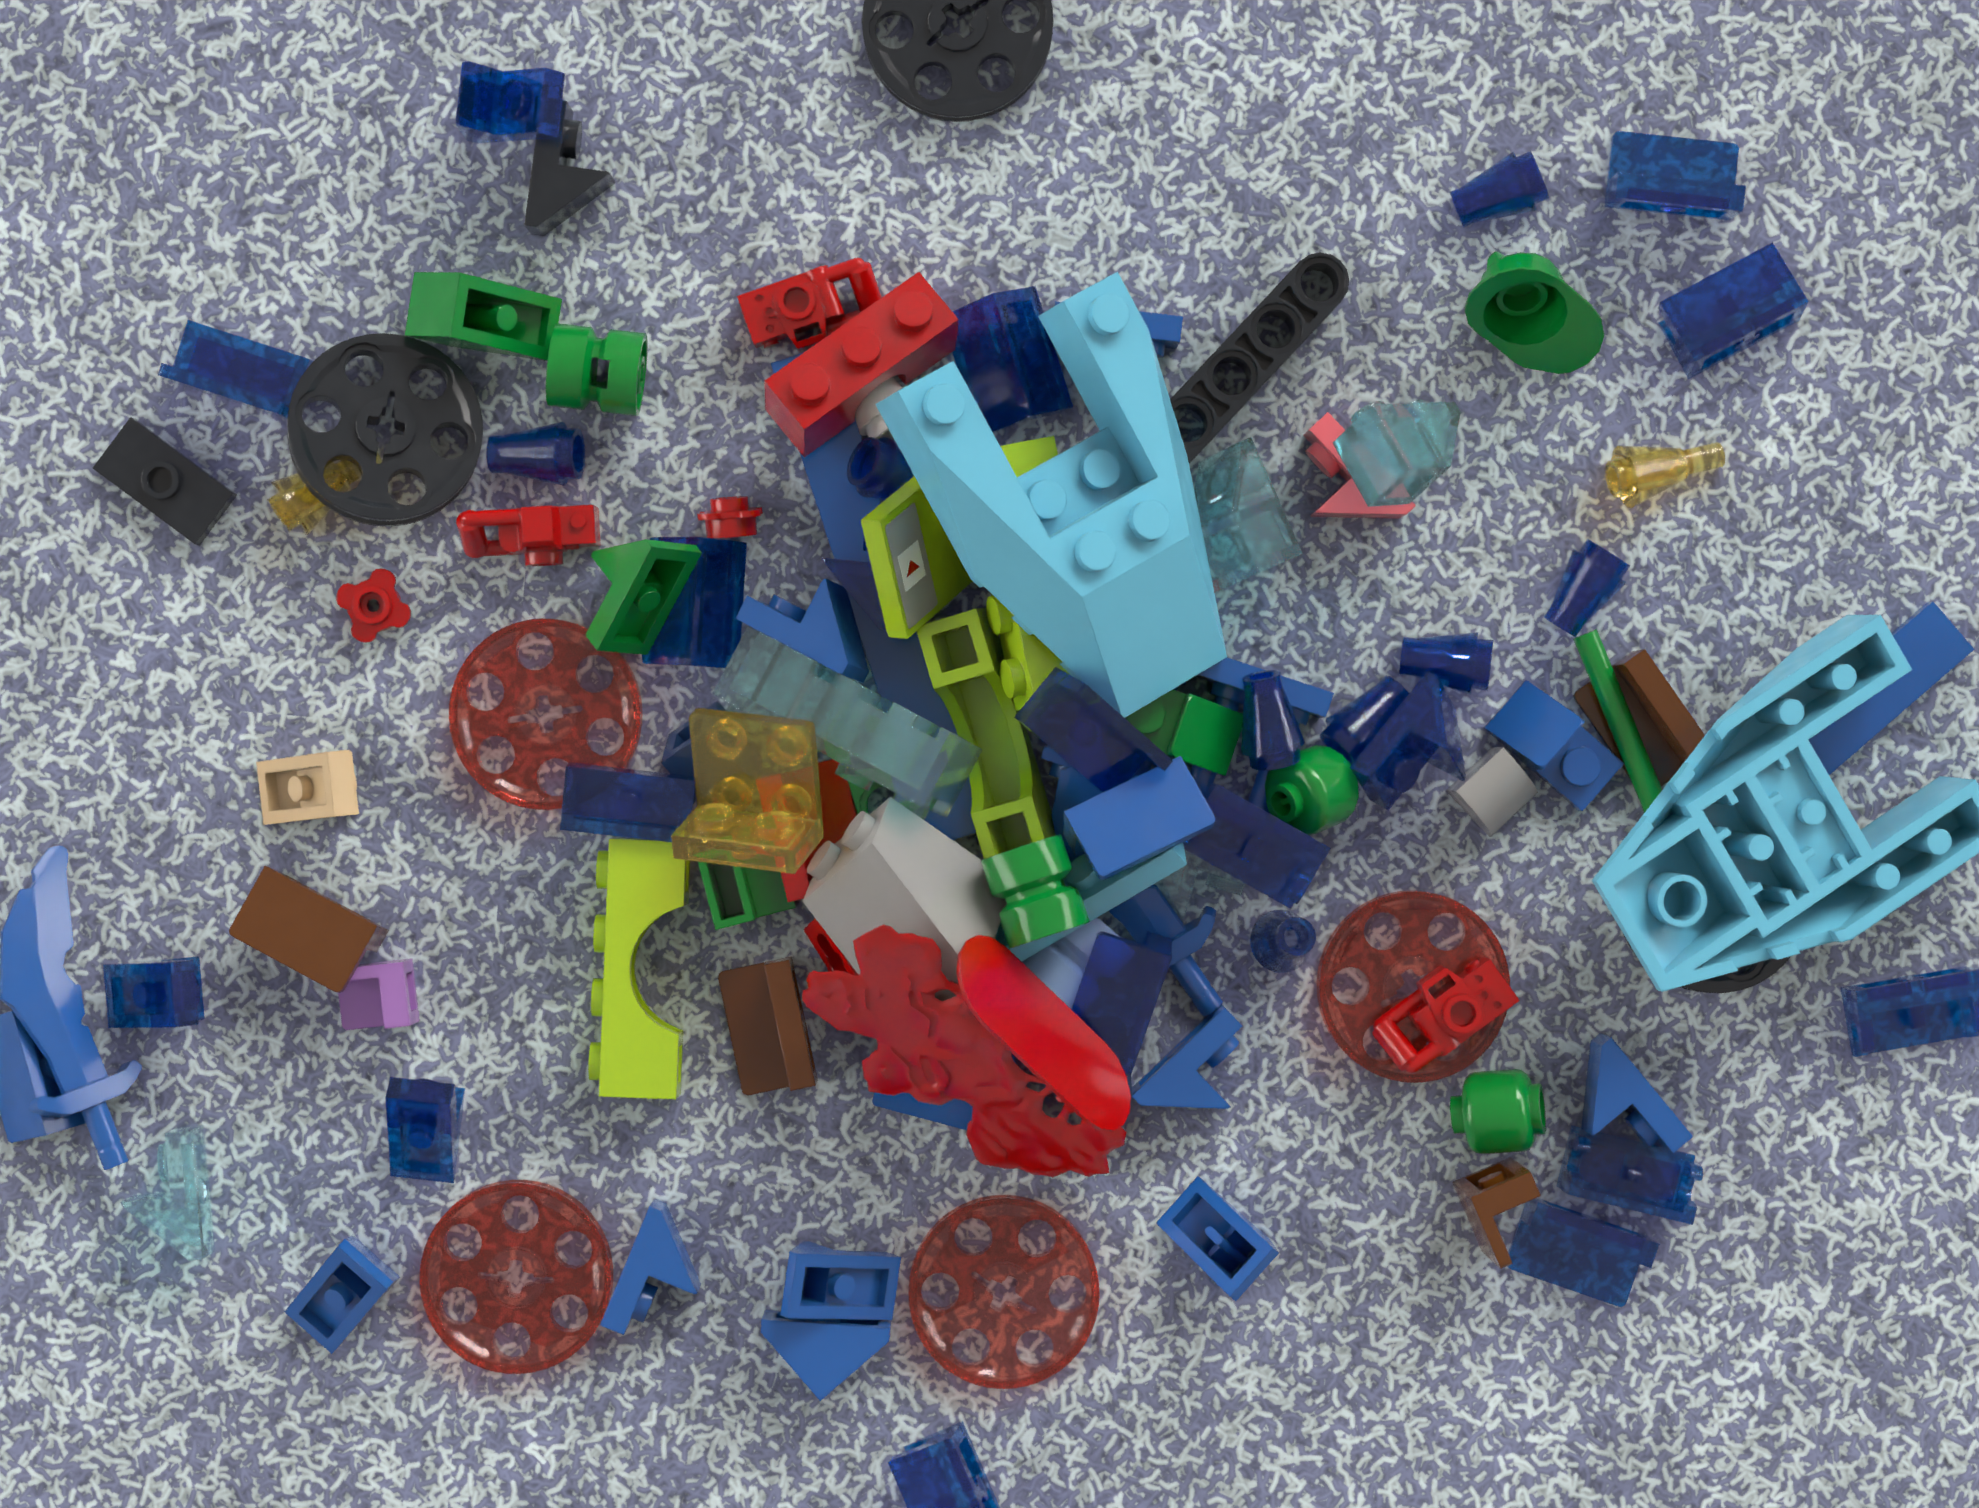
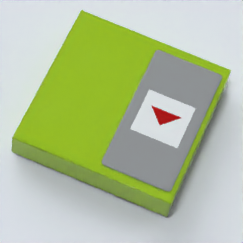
[861,476,973,639]

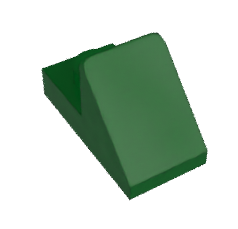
[586,539,702,655]
[1104,690,1246,776]

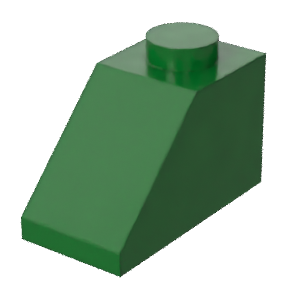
[405,272,562,361]

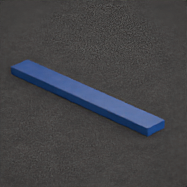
[771,352,976,840]

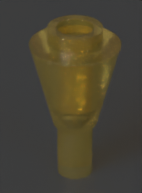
[1605,442,1725,508]
[267,454,382,535]

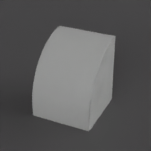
[1446,747,1538,837]

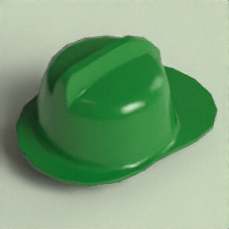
[1464,251,1604,374]

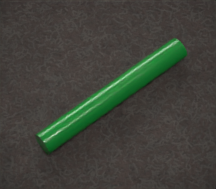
[1573,629,1663,813]

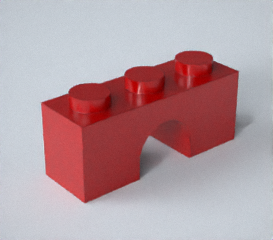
[764,272,959,457]

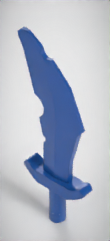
[1051,717,1223,1016]
[0,845,142,1170]

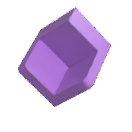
[338,958,420,1030]

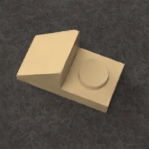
[256,750,359,825]

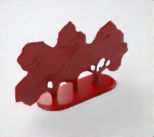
[802,924,1131,1178]

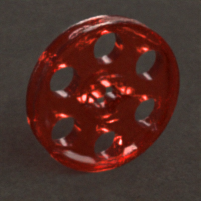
[449,618,643,810]
[1316,890,1510,1083]
[419,1180,614,1374]
[908,1195,1100,1389]

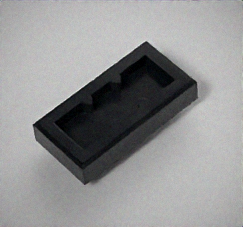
[93,417,237,546]

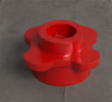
[697,496,763,538]
[336,568,411,643]

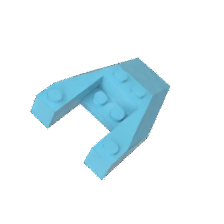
[875,272,1227,720]
[1592,615,1979,992]

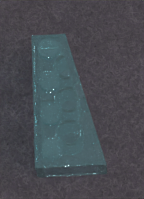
[712,626,982,820]

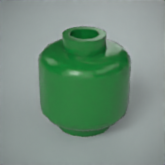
[1264,745,1359,837]
[1450,1069,1546,1154]

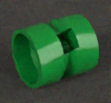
[546,323,648,416]
[980,834,1090,949]

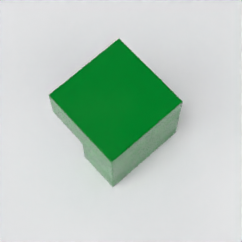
[695,831,797,930]

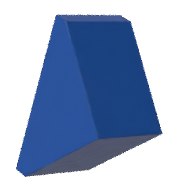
[1156,1176,1279,1301]
[761,1310,891,1401]

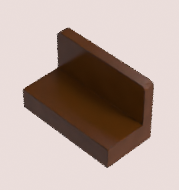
[1573,649,1705,786]
[229,866,389,993]
[718,956,818,1096]
[1452,1157,1541,1269]

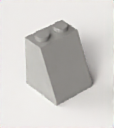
[803,797,1007,1001]

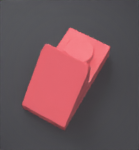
[1304,412,1416,519]

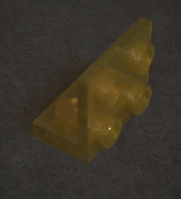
[671,708,824,874]

